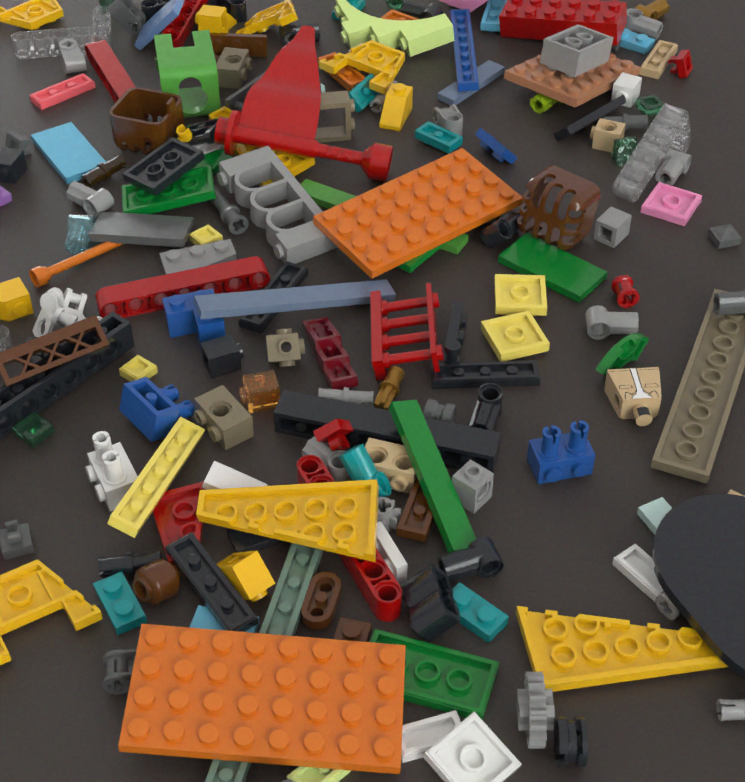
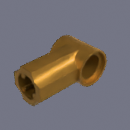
[635,0,670,20]

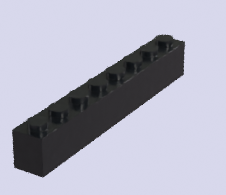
[273,390,501,473]

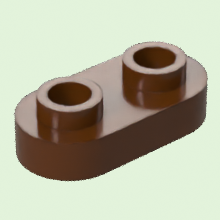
[301,572,341,630]

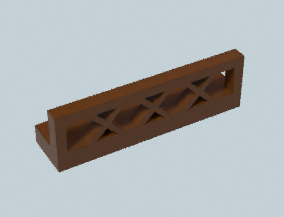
[0,315,109,387]

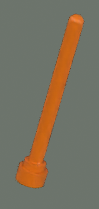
[29,242,123,288]

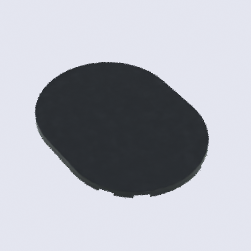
[651,494,745,678]

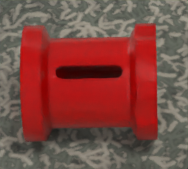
[611,275,640,308]

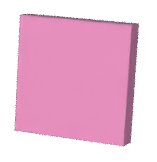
[641,182,702,226]

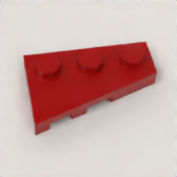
[152,482,206,566]

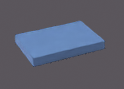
[134,0,185,50]

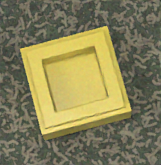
[189,224,223,245]
[119,355,158,382]

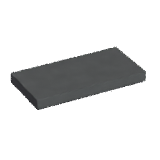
[88,211,194,247]

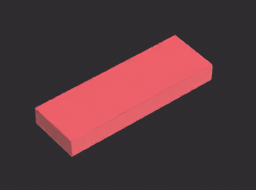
[29,73,96,110]

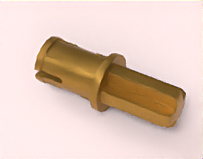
[374,366,405,410]

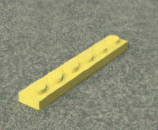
[107,417,205,538]

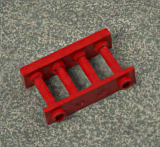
[370,283,444,381]

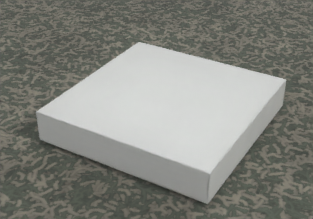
[423,711,521,782]

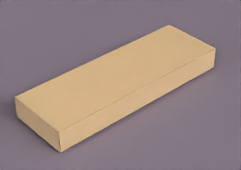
[639,40,678,79]

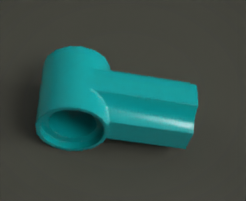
[339,444,391,497]

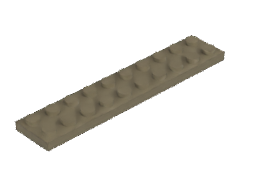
[650,289,745,484]

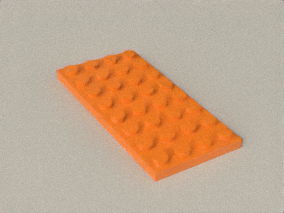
[313,148,523,279]
[118,624,406,774]

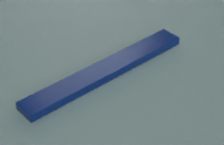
[450,9,479,92]

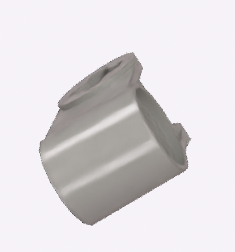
[59,39,87,74]
[432,104,463,136]

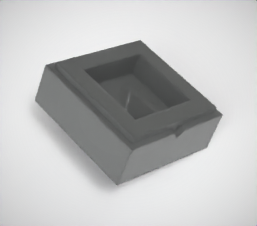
[708,224,742,249]

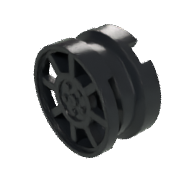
[554,717,588,767]

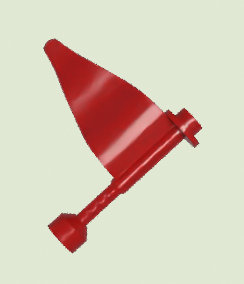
[214,25,393,182]

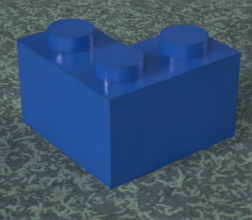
[162,288,226,348]

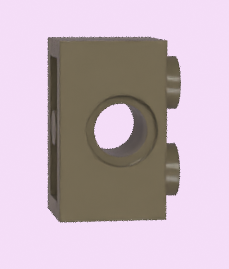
[216,47,252,89]
[193,385,254,450]

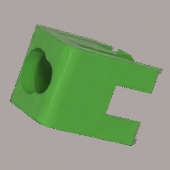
[154,30,221,118]

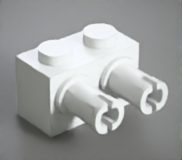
[85,431,138,511]

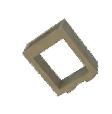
[315,90,355,143]

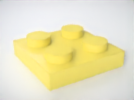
[494,274,547,316]
[481,310,550,361]

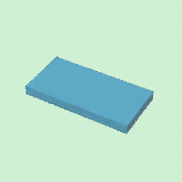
[31,122,106,184]

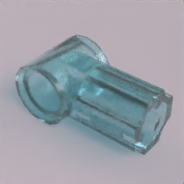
[65,214,96,256]

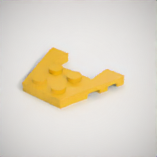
[0,0,64,30]
[235,0,298,34]
[319,40,405,95]
[0,559,103,666]

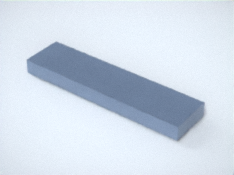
[437,60,505,105]

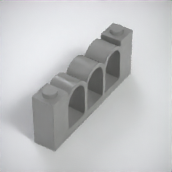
[217,146,337,264]

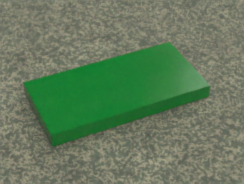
[121,165,216,214]
[498,233,608,303]
[370,629,500,720]

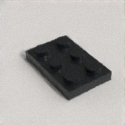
[122,137,205,196]

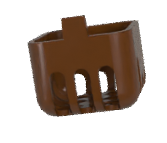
[109,87,185,155]
[517,165,601,251]

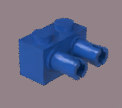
[119,377,196,442]
[527,420,595,484]

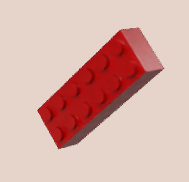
[499,0,627,45]

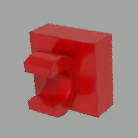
[668,49,693,78]
[313,418,354,451]

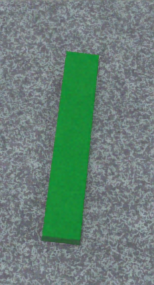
[388,399,476,553]

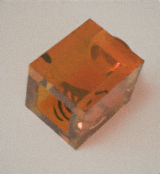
[238,370,280,414]

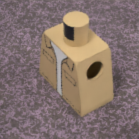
[604,367,662,426]

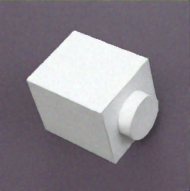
[611,72,642,108]

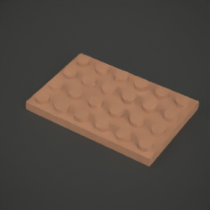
[504,53,641,108]

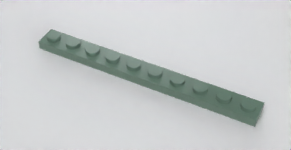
[205,543,324,782]

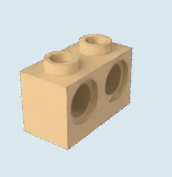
[365,437,417,494]

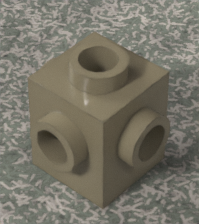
[266,328,305,367]

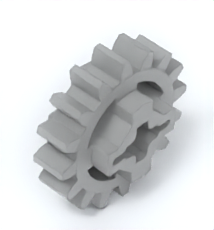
[516,672,555,748]

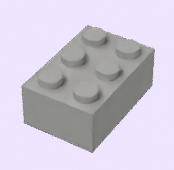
[540,24,613,77]

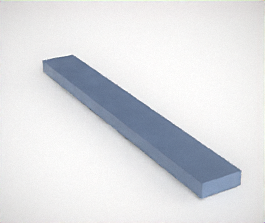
[193,279,396,319]

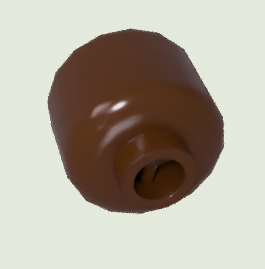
[133,559,181,605]

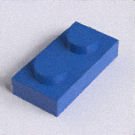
[475,128,518,164]

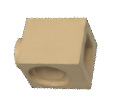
[590,118,626,154]

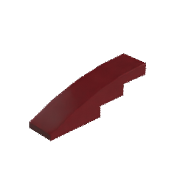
[302,316,359,390]

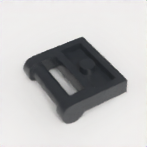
[175,116,225,146]

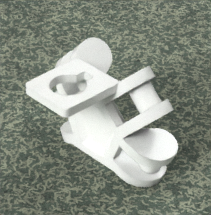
[33,287,102,337]

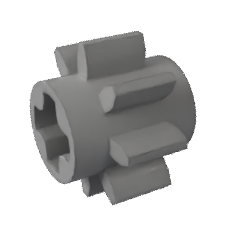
[377,497,401,532]

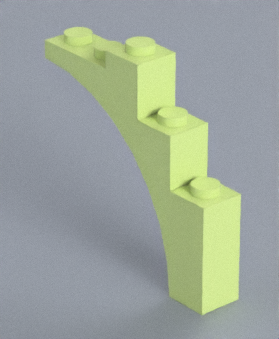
[334,0,454,57]

